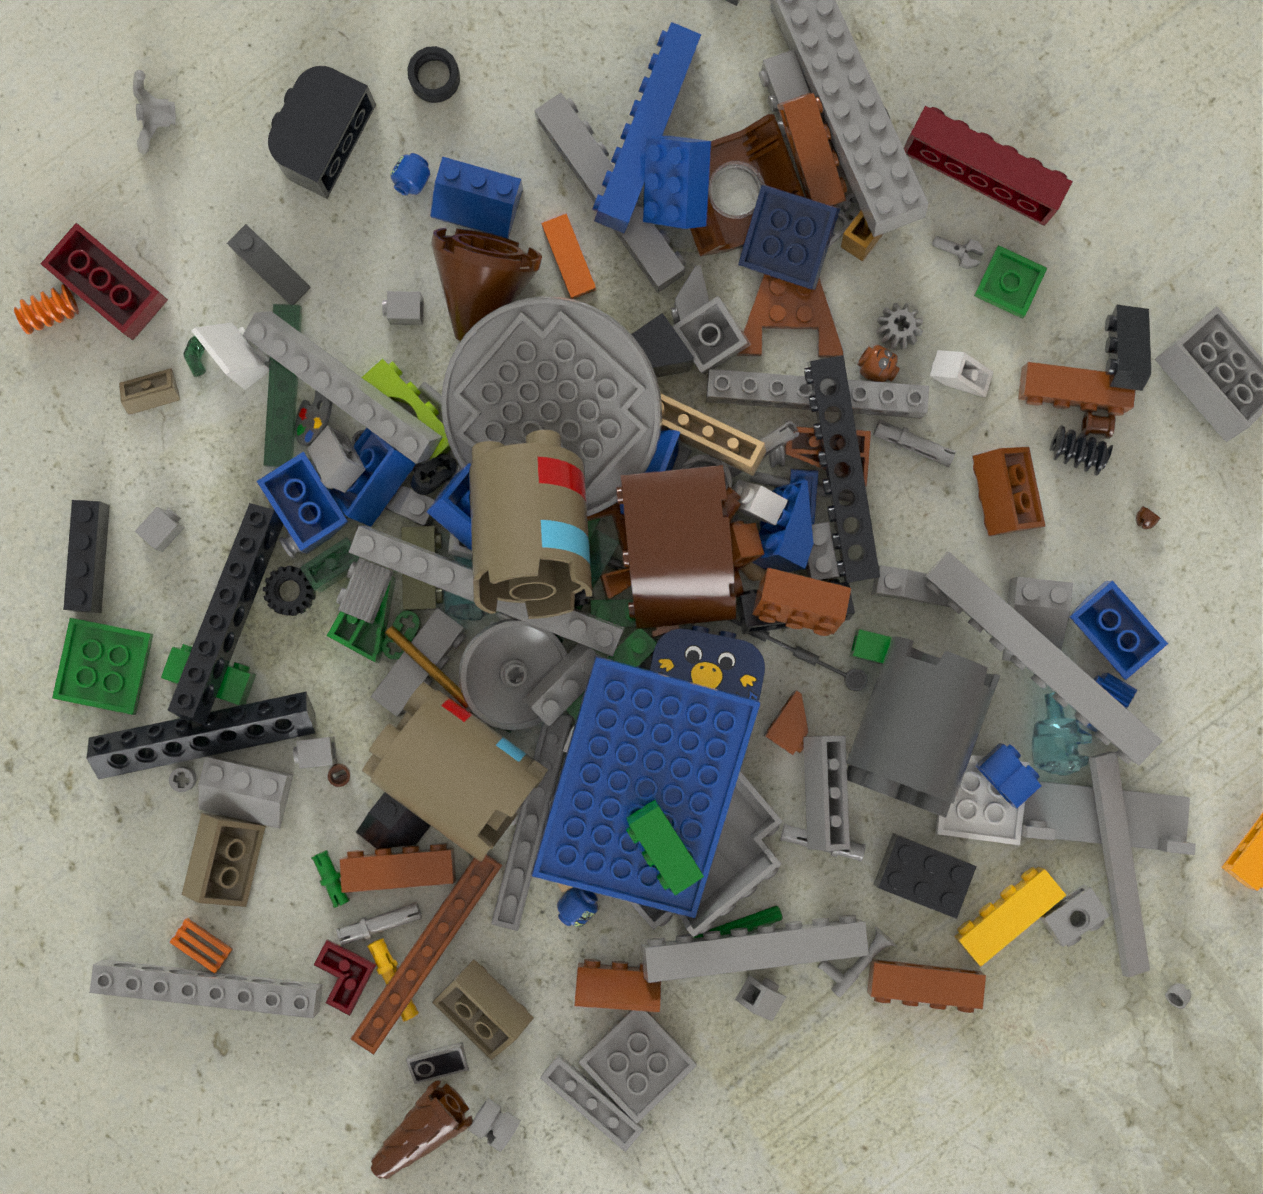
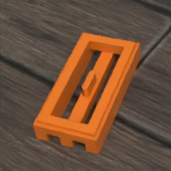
[170,918,233,974]

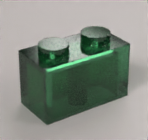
[300,537,365,592]

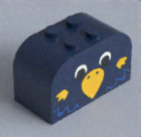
[650,625,765,701]

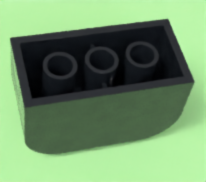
[268,66,376,199]

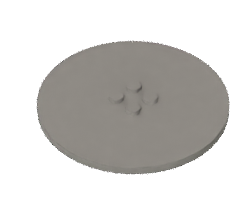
[441,296,662,516]

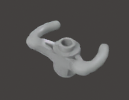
[133,70,176,154]

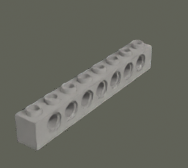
[706,369,929,419]
[89,959,323,1018]

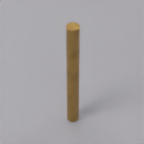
[385,625,469,709]

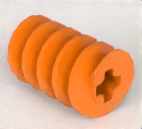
[14,284,79,334]

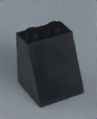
[631,313,694,378]

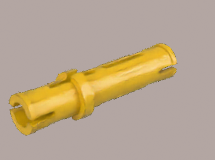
[367,938,419,1022]

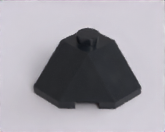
[356,792,431,849]

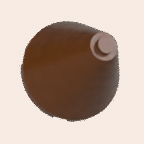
[431,228,542,343]

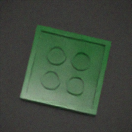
[52,618,154,715]

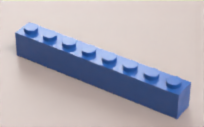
[592,22,701,233]

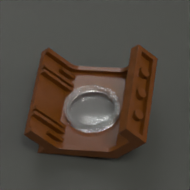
[690,114,805,256]

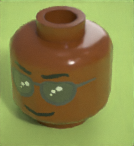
[857,345,900,382]

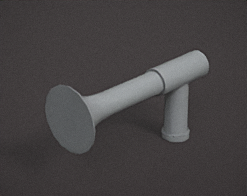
[818,926,897,997]

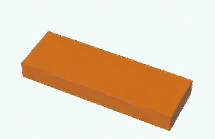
[541,213,596,299]

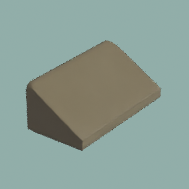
[119,368,180,414]

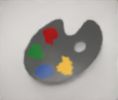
[295,390,333,446]

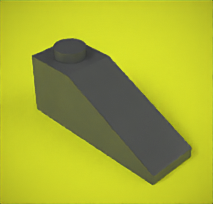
[227,224,311,307]

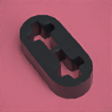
[410,454,457,495]

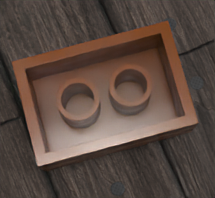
[752,568,851,636]

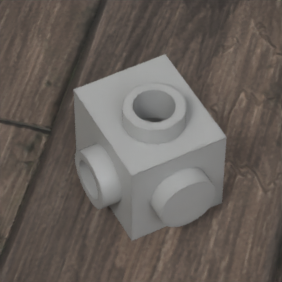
[735,975,786,1021]

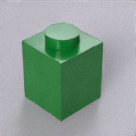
[849,629,892,665]

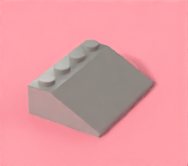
[1155,307,1263,442]

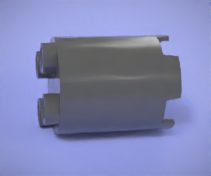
[846,636,1000,818]

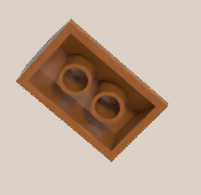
[972,447,1045,536]
[574,959,661,1012]

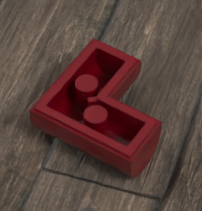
[314,939,377,1016]

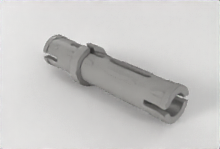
[873,419,956,467]
[725,421,799,477]
[780,824,866,862]
[337,902,422,946]

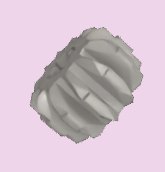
[876,303,923,350]

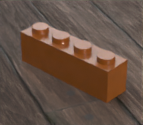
[777,93,847,206]
[1018,362,1136,416]
[339,843,456,893]
[867,959,986,1013]

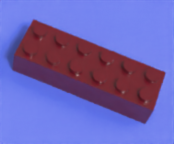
[904,106,1073,226]

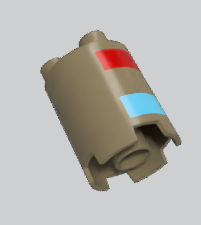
[469,430,592,619]
[362,682,548,862]

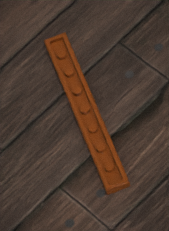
[350,854,502,1055]

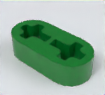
[382,611,421,660]

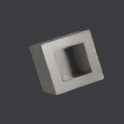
[382,291,423,325]
[135,507,184,552]
[293,736,337,769]

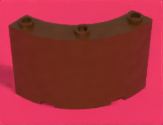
[616,465,736,629]

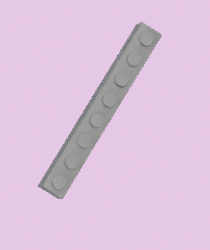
[534,93,686,293]
[243,311,442,464]
[641,915,869,983]

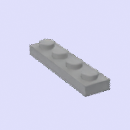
[540,1055,643,1152]

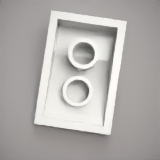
[191,323,271,390]

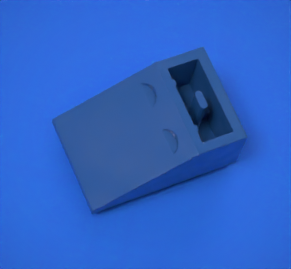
[752,480,814,572]

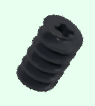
[1049,425,1113,476]

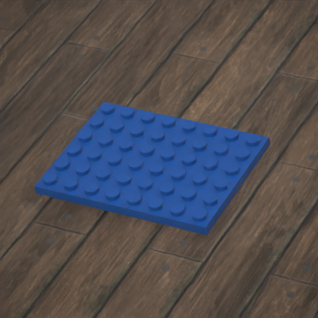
[531,656,760,918]

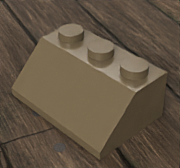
[181,813,266,907]
[432,959,534,1061]

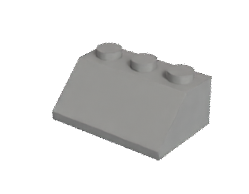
[199,756,294,829]

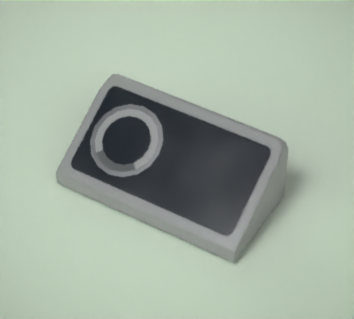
[406,1042,469,1084]

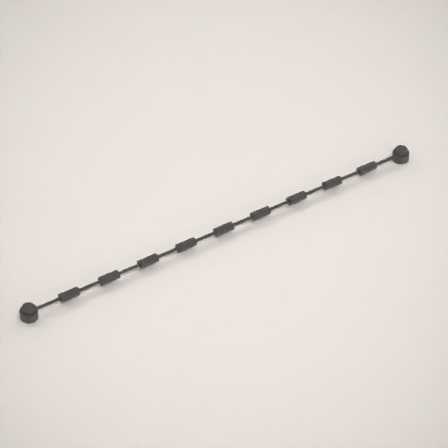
[352,430,868,691]

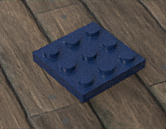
[738,185,840,290]

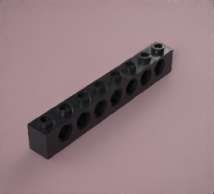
[804,355,880,583]
[168,503,283,725]
[86,692,316,780]

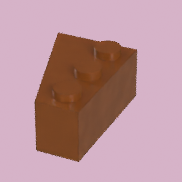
[784,427,871,486]

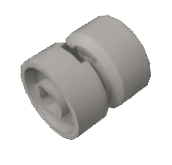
[468,1098,521,1152]

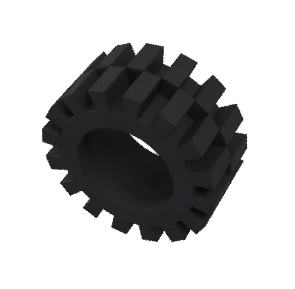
[263,566,316,616]

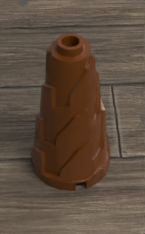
[371,1080,473,1179]

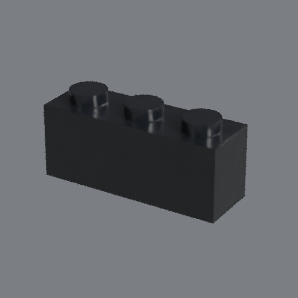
[1105,304,1151,391]

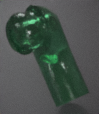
[183,336,206,377]

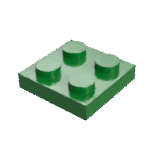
[974,245,1047,319]

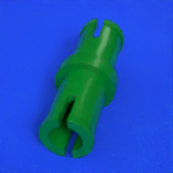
[311,850,350,908]

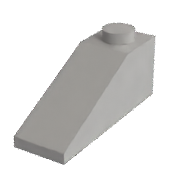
[872,565,950,607]

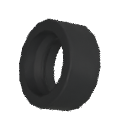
[407,46,460,103]

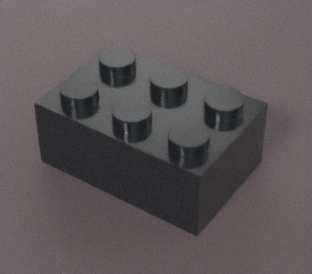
[873,833,977,919]

